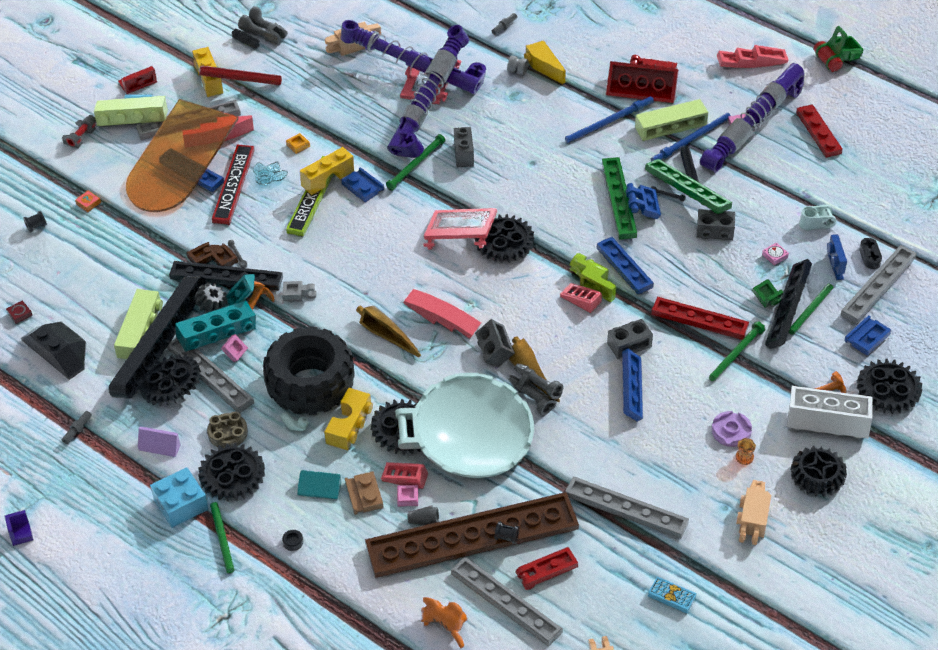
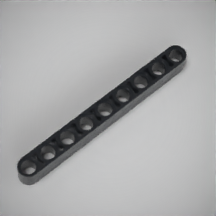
[109,276,207,399]

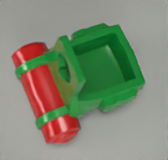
[813,26,864,72]

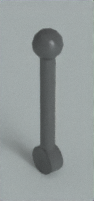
[227,240,248,268]

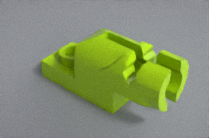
[570,253,616,302]

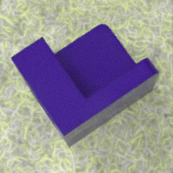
[4,510,34,546]

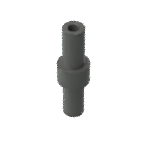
[491,13,517,35]
[61,411,92,444]

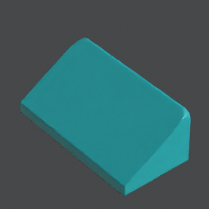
[226,274,255,306]
[297,470,342,500]

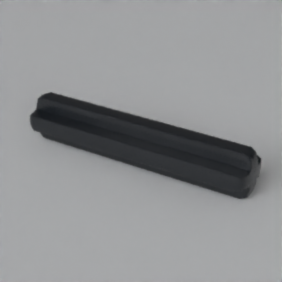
[680,146,699,182]

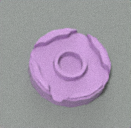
[712,411,752,447]

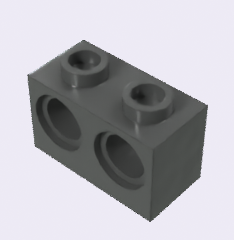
[454,127,474,167]
[696,209,735,240]
[475,319,515,367]
[607,319,653,359]

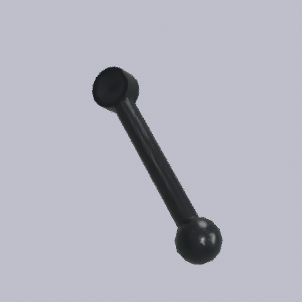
[651,186,686,201]

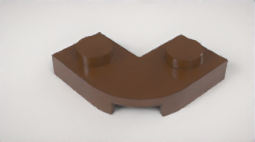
[187,242,238,267]

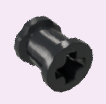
[23,211,47,232]
[494,521,520,544]

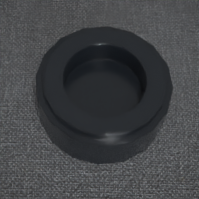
[282,530,304,551]

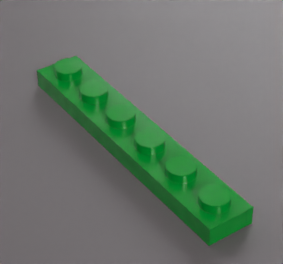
[602,157,637,240]
[645,159,732,214]

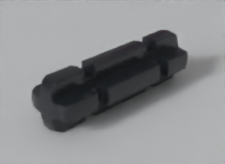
[231,29,260,49]

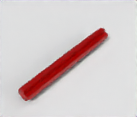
[199,66,282,85]

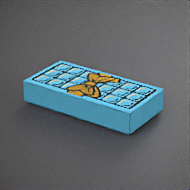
[648,577,697,614]

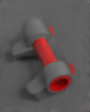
[62,115,96,148]

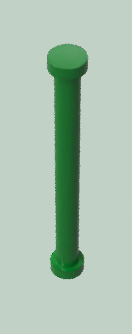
[386,134,446,191]

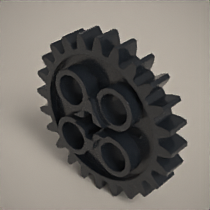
[475,214,534,263]
[139,354,202,406]
[856,359,923,414]
[370,399,421,455]
[198,443,265,502]

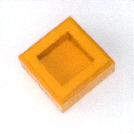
[286,133,310,154]

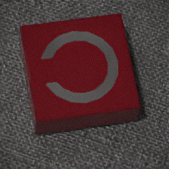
[6,300,33,324]

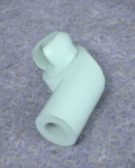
[280,412,309,431]

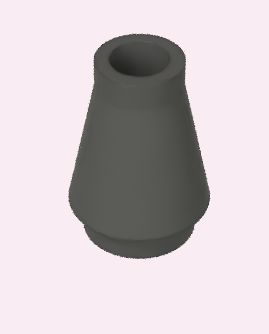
[408,505,439,525]

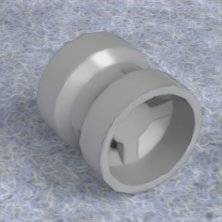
[507,55,529,76]

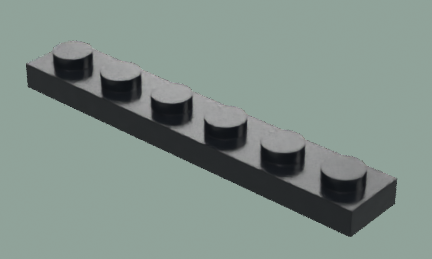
[765,259,812,349]
[169,261,283,291]

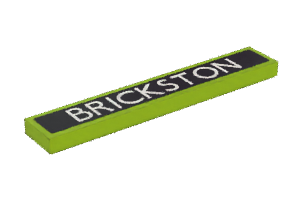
[286,156,334,237]

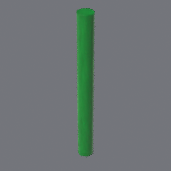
[789,283,833,335]
[210,502,235,574]

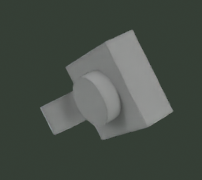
[282,281,316,301]

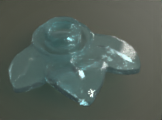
[253,161,288,185]

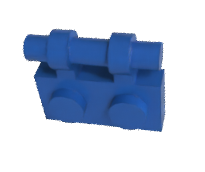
[626,183,661,219]

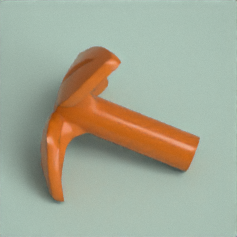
[248,281,275,310]
[815,371,847,393]

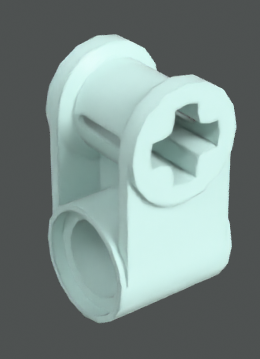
[799,204,837,231]

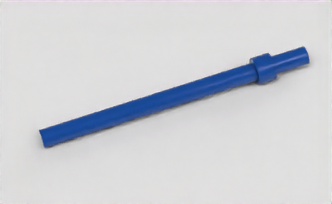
[565,96,654,143]
[650,112,731,162]

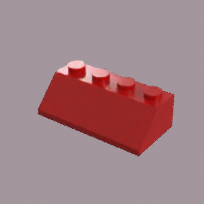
[606,61,679,103]

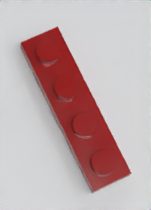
[796,104,843,158]

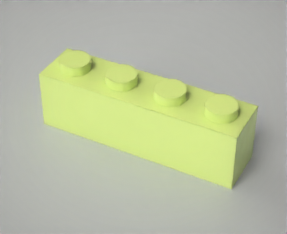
[94,96,168,126]
[635,99,708,141]
[114,289,163,359]

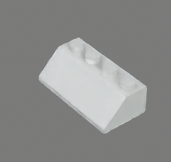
[787,386,872,439]

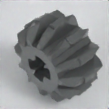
[194,283,228,313]

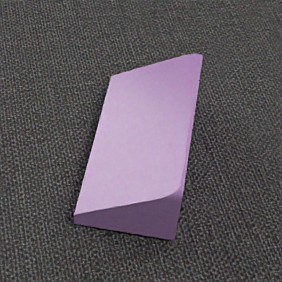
[138,427,181,457]

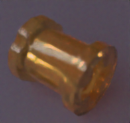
[736,438,756,465]

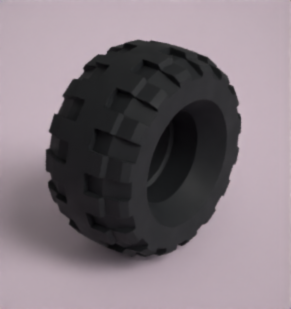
[263,327,355,415]

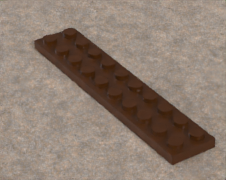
[365,492,579,578]

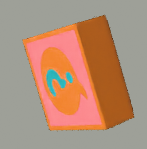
[75,190,101,212]

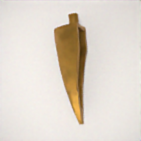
[356,305,421,357]
[509,336,560,402]

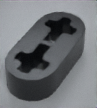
[859,238,882,269]

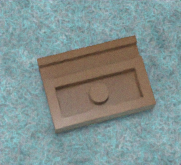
[345,471,384,515]

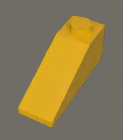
[524,40,566,84]

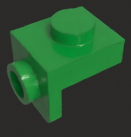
[752,279,784,308]

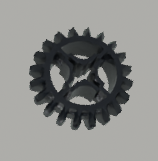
[790,445,847,497]

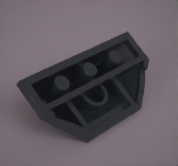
[21,321,86,380]

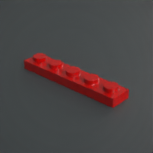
[651,296,749,340]

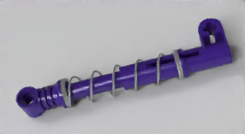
[340,20,487,94]

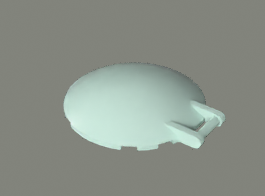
[395,373,534,478]

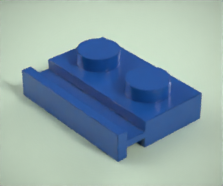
[341,167,384,202]
[827,234,847,280]
[844,315,891,356]

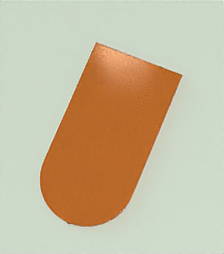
[126,99,238,212]

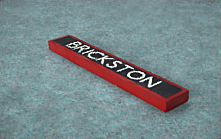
[212,144,255,225]

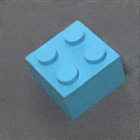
[150,467,209,528]

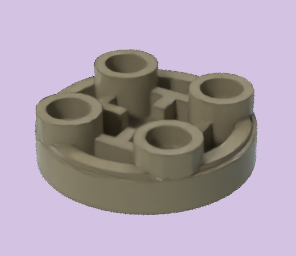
[207,412,248,448]

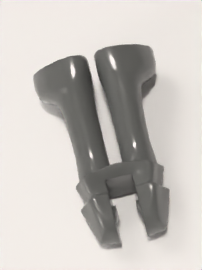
[238,6,288,44]
[508,364,564,416]

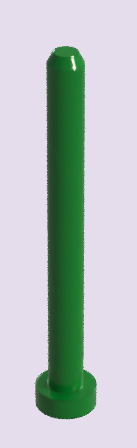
[709,321,766,381]

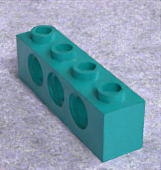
[175,301,256,352]

